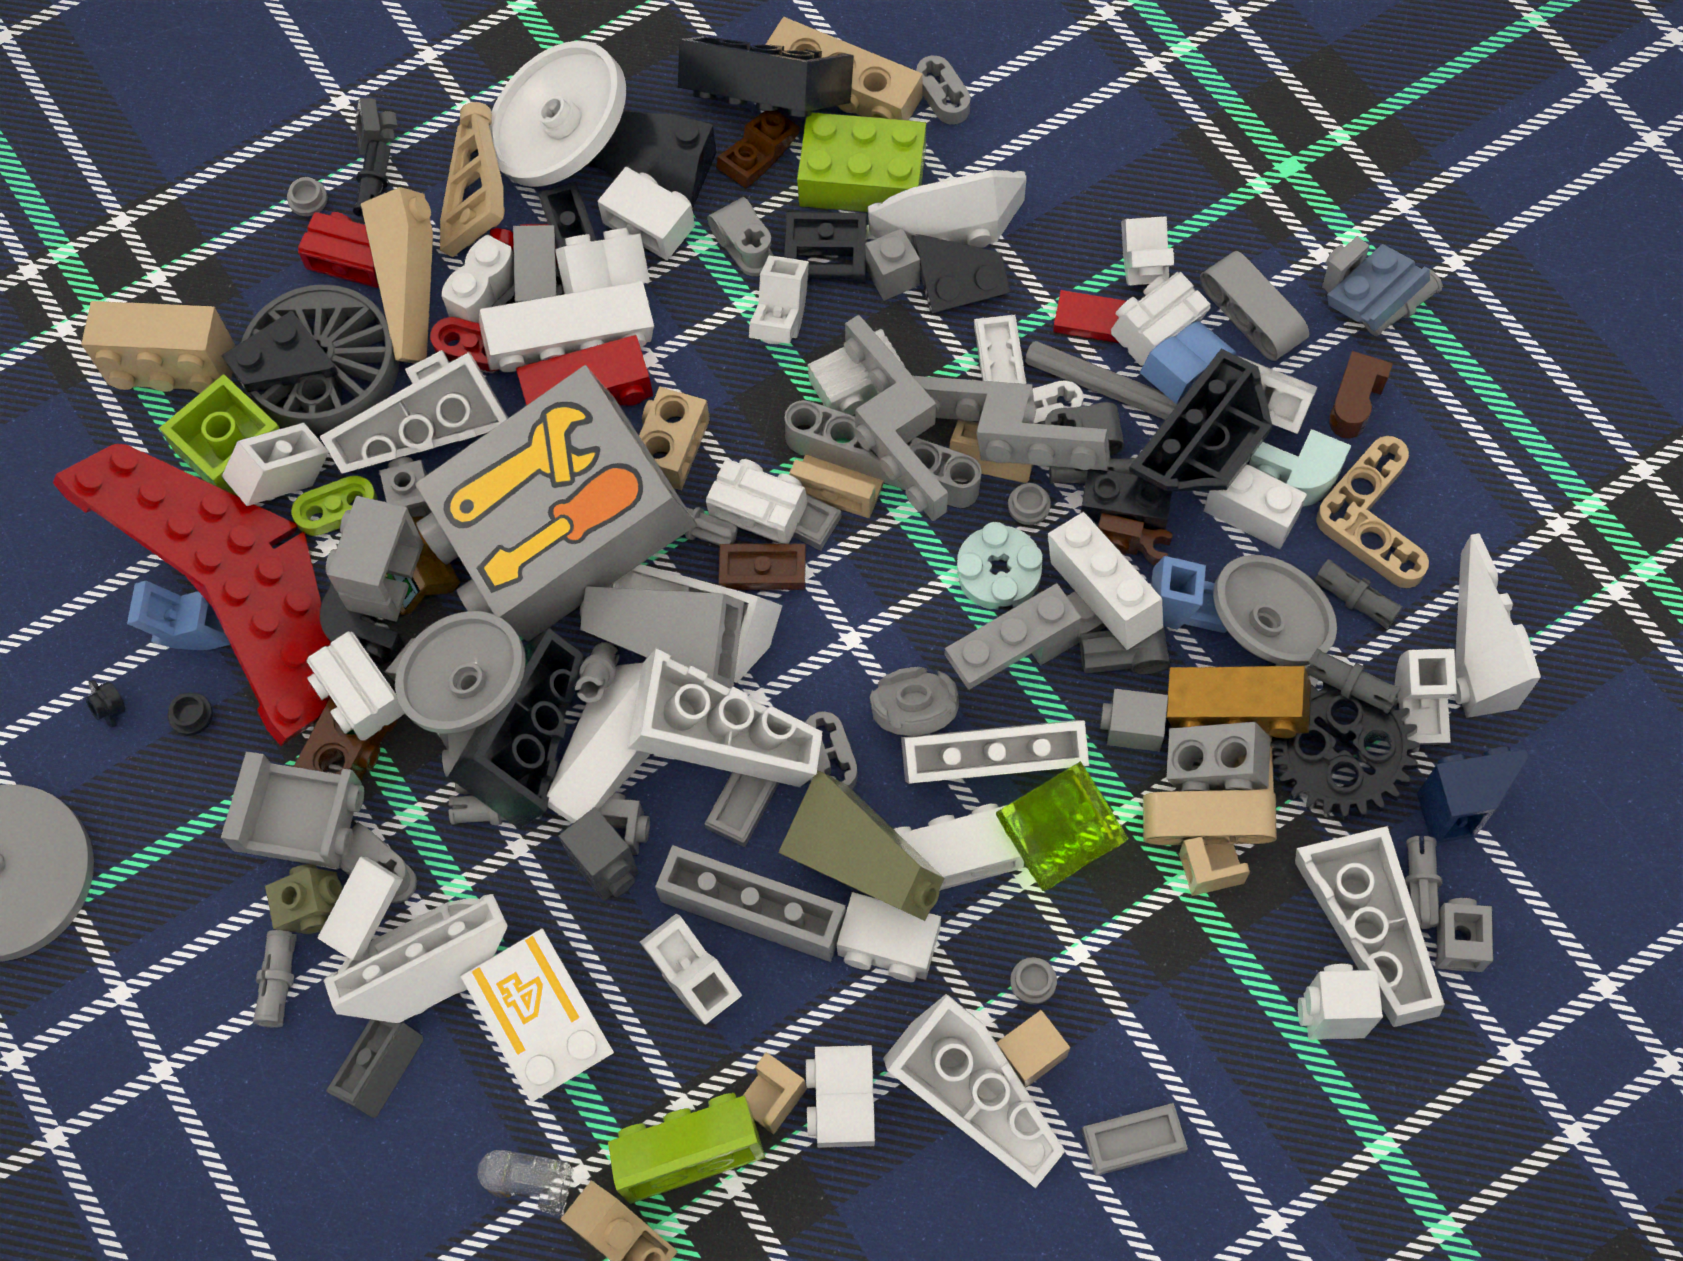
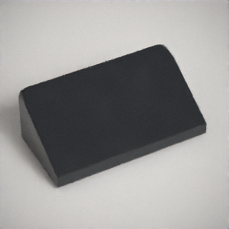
[538,181,597,249]

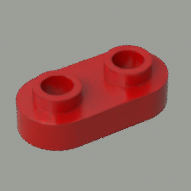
[430,317,500,372]

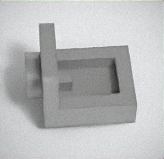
[1322,236,1370,293]
[598,792,650,855]

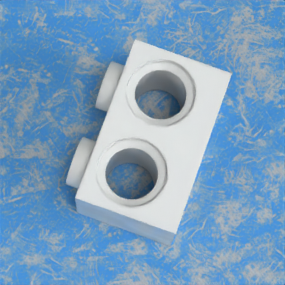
[1240,357,1317,434]

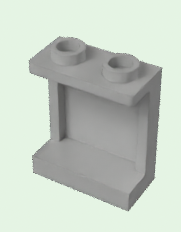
[221,751,364,869]

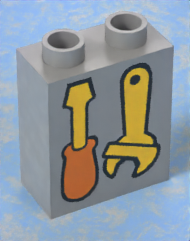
[415,365,697,642]

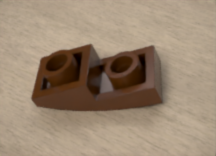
[716,110,800,189]

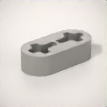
[916,55,971,124]
[805,711,858,789]

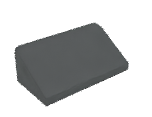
[326,1019,424,1118]

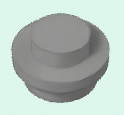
[287,177,328,216]
[1008,483,1051,525]
[1010,957,1057,1005]

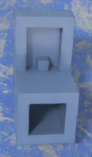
[1151,556,1227,633]
[127,581,230,650]

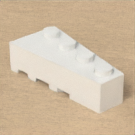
[320,352,508,473]
[628,648,822,787]

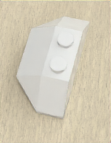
[868,170,1026,248]
[324,894,508,1023]

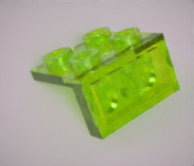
[996,761,1129,891]

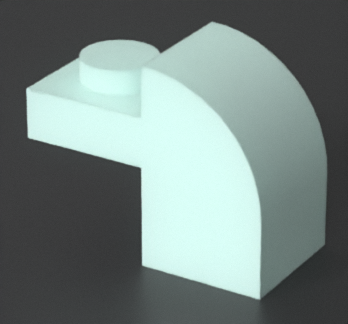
[1249,429,1351,506]

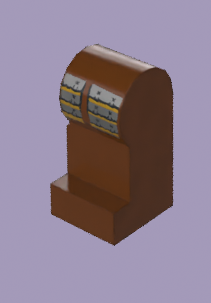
[1329,351,1393,439]

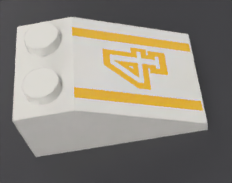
[460,928,614,1103]

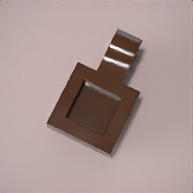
[1098,513,1173,565]

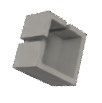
[326,496,424,622]

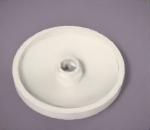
[489,41,626,187]

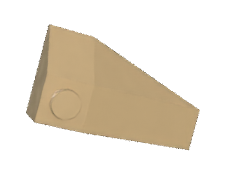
[361,187,433,364]

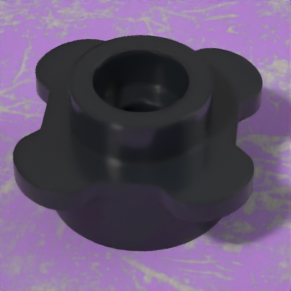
[85,680,125,728]

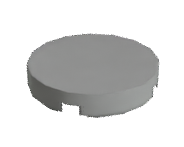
[870,667,959,736]

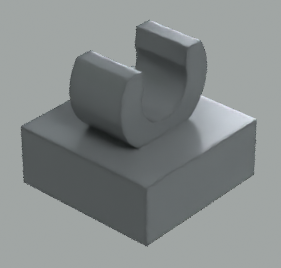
[354,98,398,155]

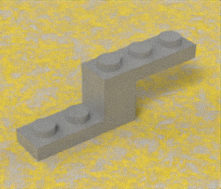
[844,315,948,521]
[913,376,1110,471]
[945,583,1106,690]

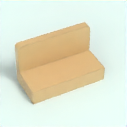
[789,454,884,519]

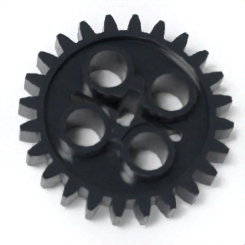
[1270,682,1420,820]

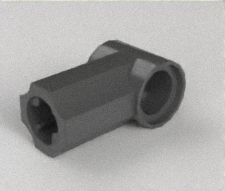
[1079,625,1170,674]

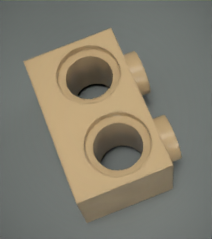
[639,386,710,491]

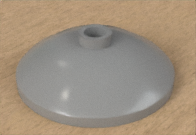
[1213,555,1337,666]
[395,611,525,733]

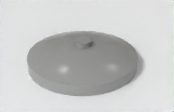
[0,784,94,962]

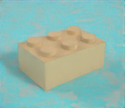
[81,301,236,393]

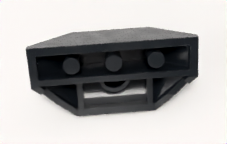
[1129,348,1272,491]

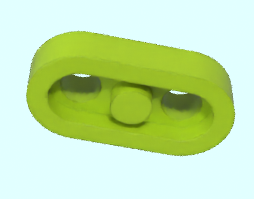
[291,476,378,536]

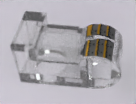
[477,1150,574,1217]

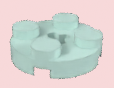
[957,522,1043,610]

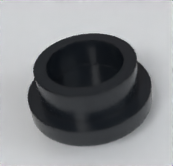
[168,693,213,736]

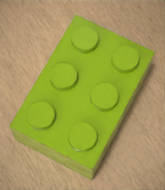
[797,113,926,212]

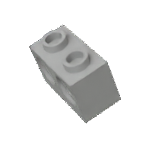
[1166,722,1270,791]

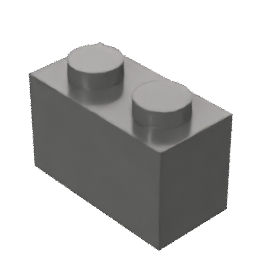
[558,807,639,901]

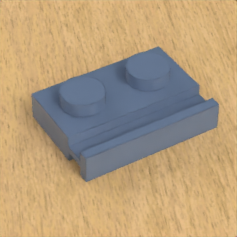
[1327,244,1430,331]

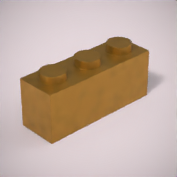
[1166,666,1311,738]

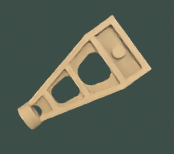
[440,102,505,257]

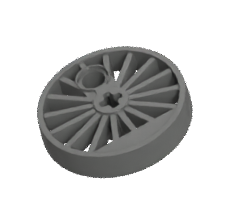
[241,285,400,434]

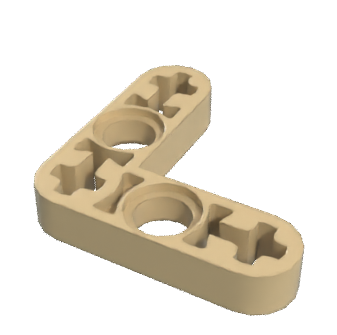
[1316,436,1429,588]

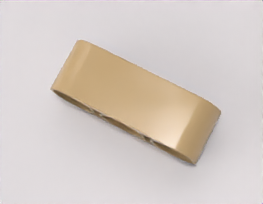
[1143,790,1277,845]

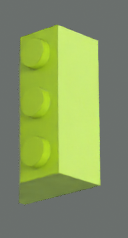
[608,1093,766,1204]

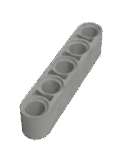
[785,400,982,508]

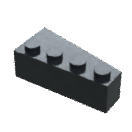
[678,36,854,117]
[448,628,583,830]

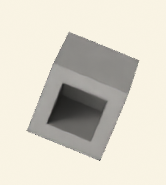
[865,228,920,301]
[1100,689,1168,752]

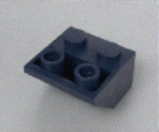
[1417,746,1529,843]

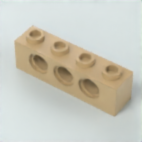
[765,17,923,120]

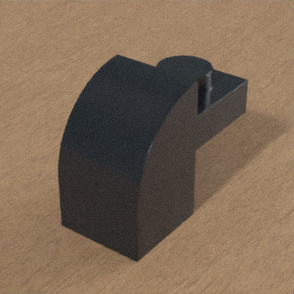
[320,583,405,663]

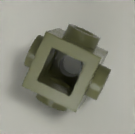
[265,864,343,934]

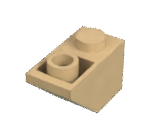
[561,1180,678,1261]

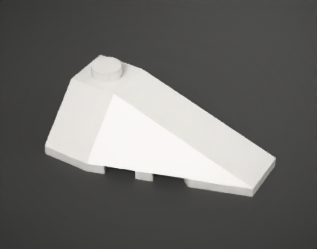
[1454,533,1541,718]
[608,564,782,683]
[547,663,650,823]
[883,994,1065,1188]

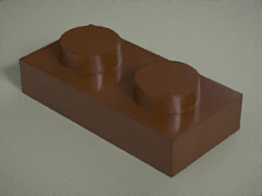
[719,544,806,590]

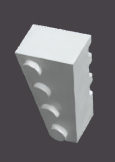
[1295,826,1445,1027]

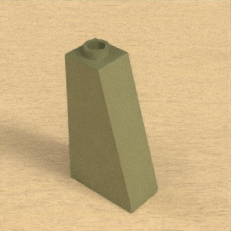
[778,770,945,921]

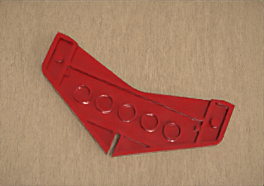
[53,444,331,746]

